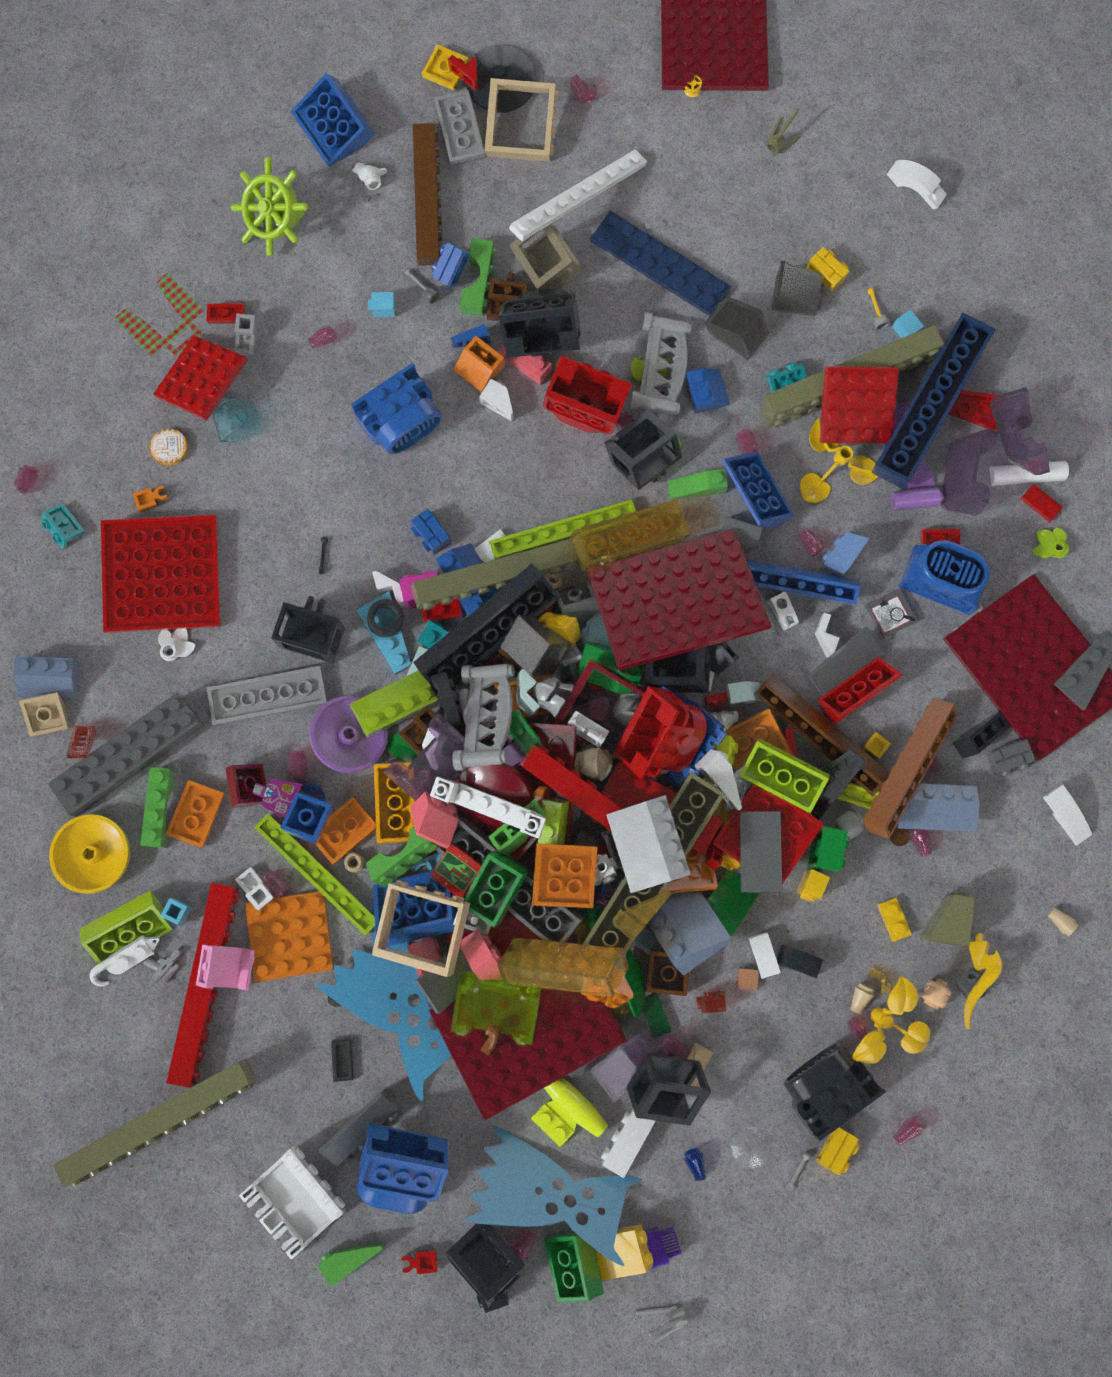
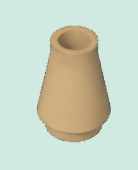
[1048,907,1079,937]
[850,983,874,1014]

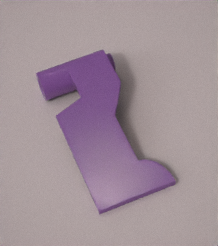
[883,403,944,510]

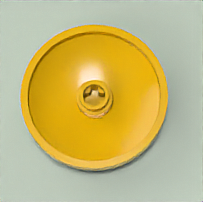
[49,814,130,894]

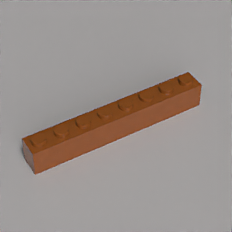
[863,699,958,839]

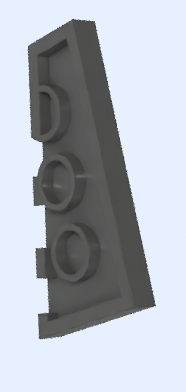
[1054,629,1112,710]

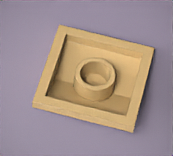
[19,692,69,737]

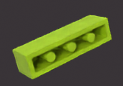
[538,798,569,845]

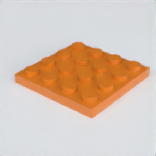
[245,891,334,982]

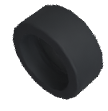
[367,599,404,638]

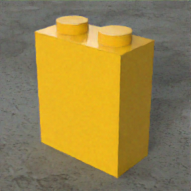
[595,1224,653,1281]

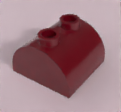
[225,764,266,808]

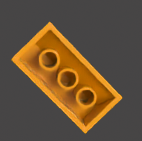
[374,762,415,845]

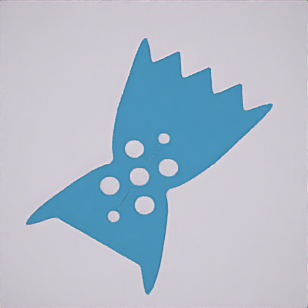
[316,933,451,1101]
[465,1125,643,1266]

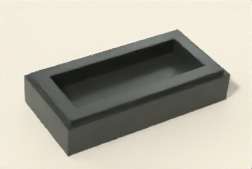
[331,1039,354,1082]

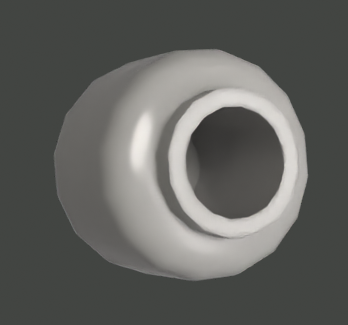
[835,811,864,840]

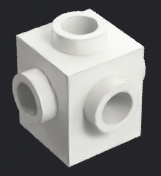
[595,854,618,886]

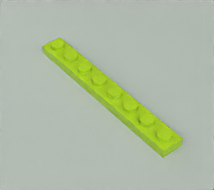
[489,499,638,560]
[254,813,375,936]

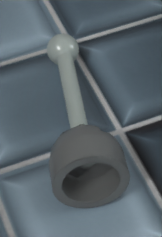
[405,269,441,304]

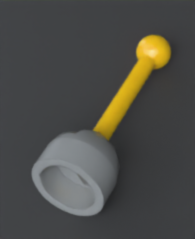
[868,288,890,330]

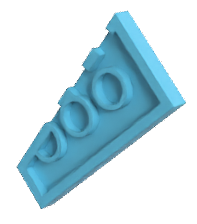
[356,591,411,675]

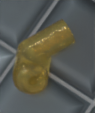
[868,967,894,995]

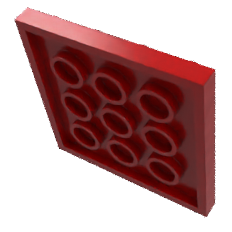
[153,335,248,421]
[819,366,899,443]
[712,784,824,885]

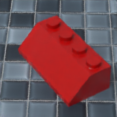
[818,657,902,724]

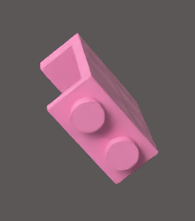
[196,945,255,991]

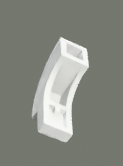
[887,160,947,209]

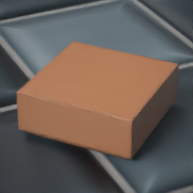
[737,968,759,990]

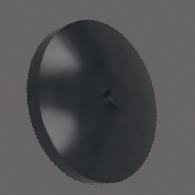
[466,45,536,113]

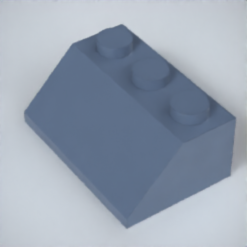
[14,656,80,700]

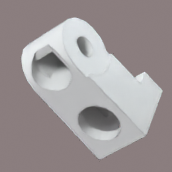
[767,591,799,631]

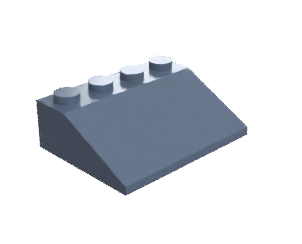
[646,891,733,975]

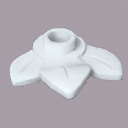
[158,629,196,662]

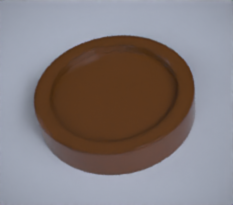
[890,827,909,847]

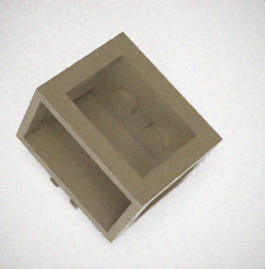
[509,224,584,290]

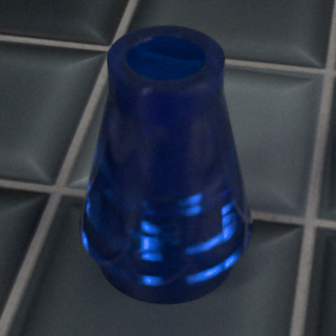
[684,1148,707,1181]

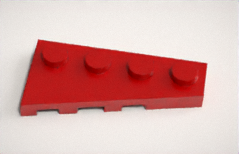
[948,390,1003,433]

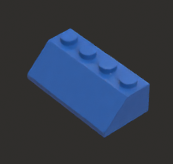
[436,543,499,616]

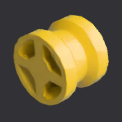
[684,75,702,97]

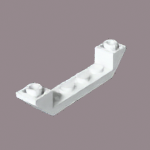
[430,777,546,838]

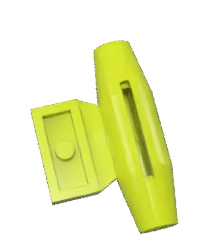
[531,1078,608,1147]

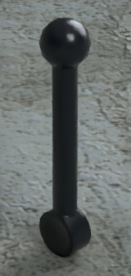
[319,536,328,574]

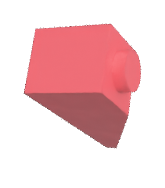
[498,345,552,385]

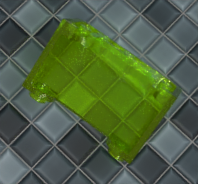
[451,971,541,1045]

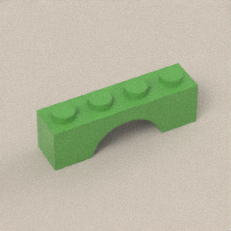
[460,238,497,316]
[140,767,175,848]
[366,827,440,888]

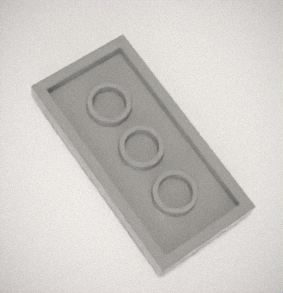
[434,90,485,165]

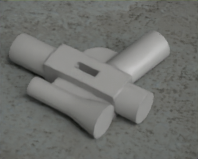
[144,948,182,983]

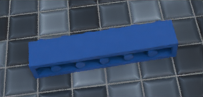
[746,559,861,604]

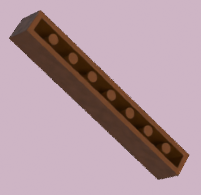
[413,123,443,266]
[754,673,890,797]

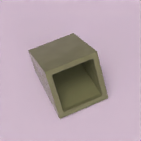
[920,891,975,946]

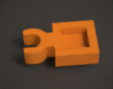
[132,486,169,513]

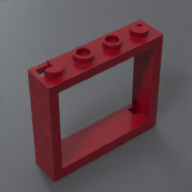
[552,658,646,760]

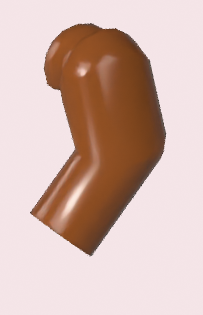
[481,1025,500,1056]

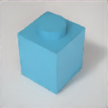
[368,292,395,317]
[892,309,924,338]
[160,898,193,925]

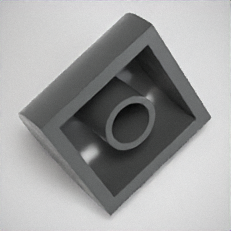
[720,516,762,553]

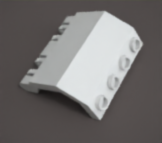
[239,1146,346,1260]

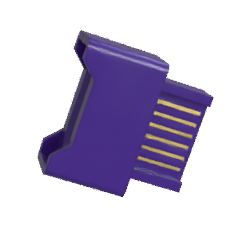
[643,1226,682,1270]

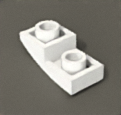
[748,932,781,979]

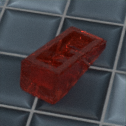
[67,725,96,758]

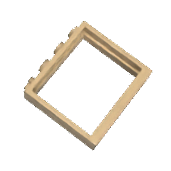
[485,78,559,162]
[372,880,470,977]

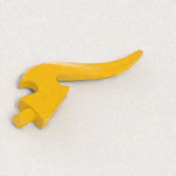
[964,933,1003,1029]

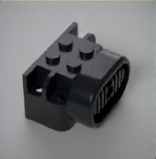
[498,288,581,358]
[784,1043,886,1141]

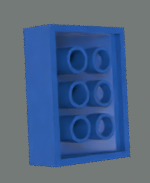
[290,73,376,167]
[722,452,794,530]
[373,871,458,947]

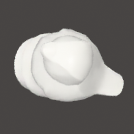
[352,163,387,190]
[710,710,739,731]

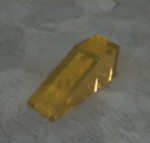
[613,890,672,941]

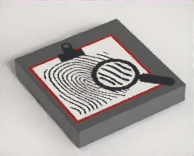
[865,588,918,639]

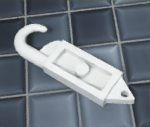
[90,936,160,987]

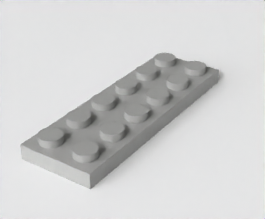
[207,666,327,726]

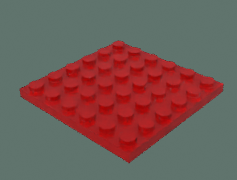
[100,515,221,633]

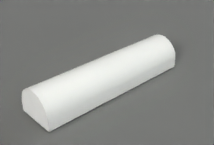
[989,461,1069,486]

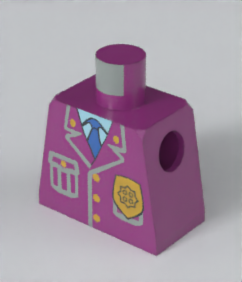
[252,779,302,818]

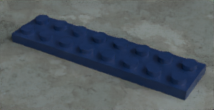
[590,211,731,317]

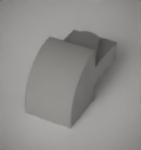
[234,314,258,356]

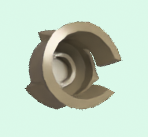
[575,744,613,782]

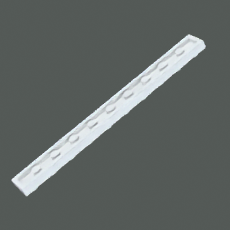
[509,150,647,241]

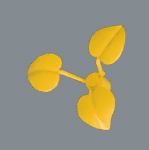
[800,418,879,503]
[852,976,930,1064]

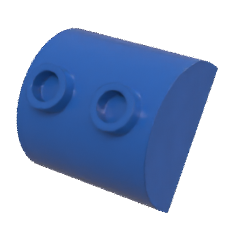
[281,792,333,844]

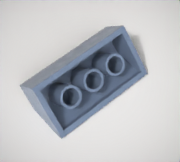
[897,784,980,832]

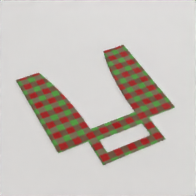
[115,273,204,356]

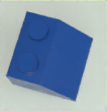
[685,368,730,414]

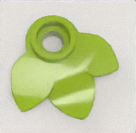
[1032,527,1069,559]

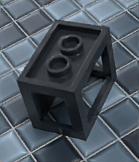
[604,409,682,490]
[271,596,345,664]
[644,646,712,694]
[626,1049,711,1126]
[446,1223,526,1308]

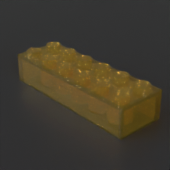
[569,499,691,572]
[497,938,629,996]

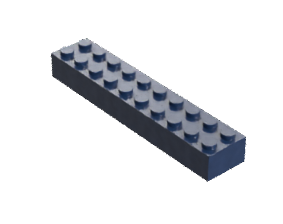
[871,312,996,490]

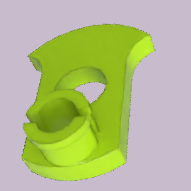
[631,357,669,384]

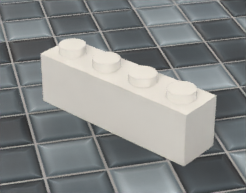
[601,1108,655,1178]

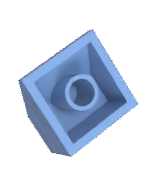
[822,532,869,577]

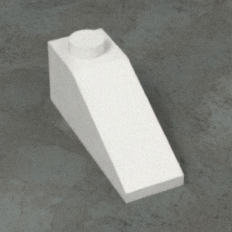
[695,749,742,810]

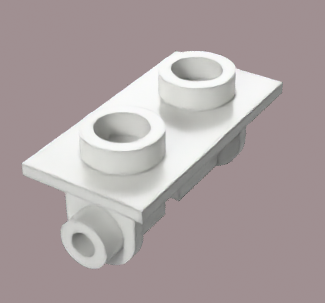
[568,711,609,747]

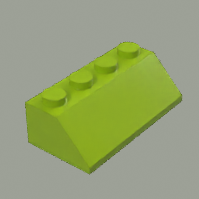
[349,671,438,738]
[739,738,830,813]
[79,890,173,964]

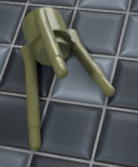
[766,109,800,154]

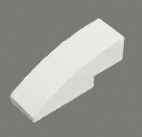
[1043,785,1092,846]

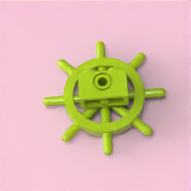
[231,157,308,257]

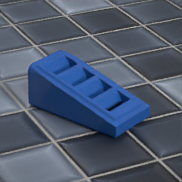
[451,324,491,348]

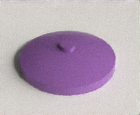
[309,696,388,773]

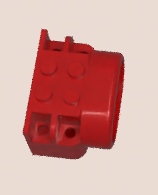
[543,355,632,434]
[614,686,707,780]

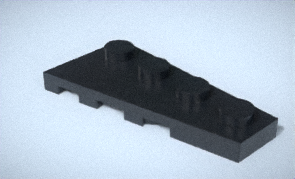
[808,748,867,820]

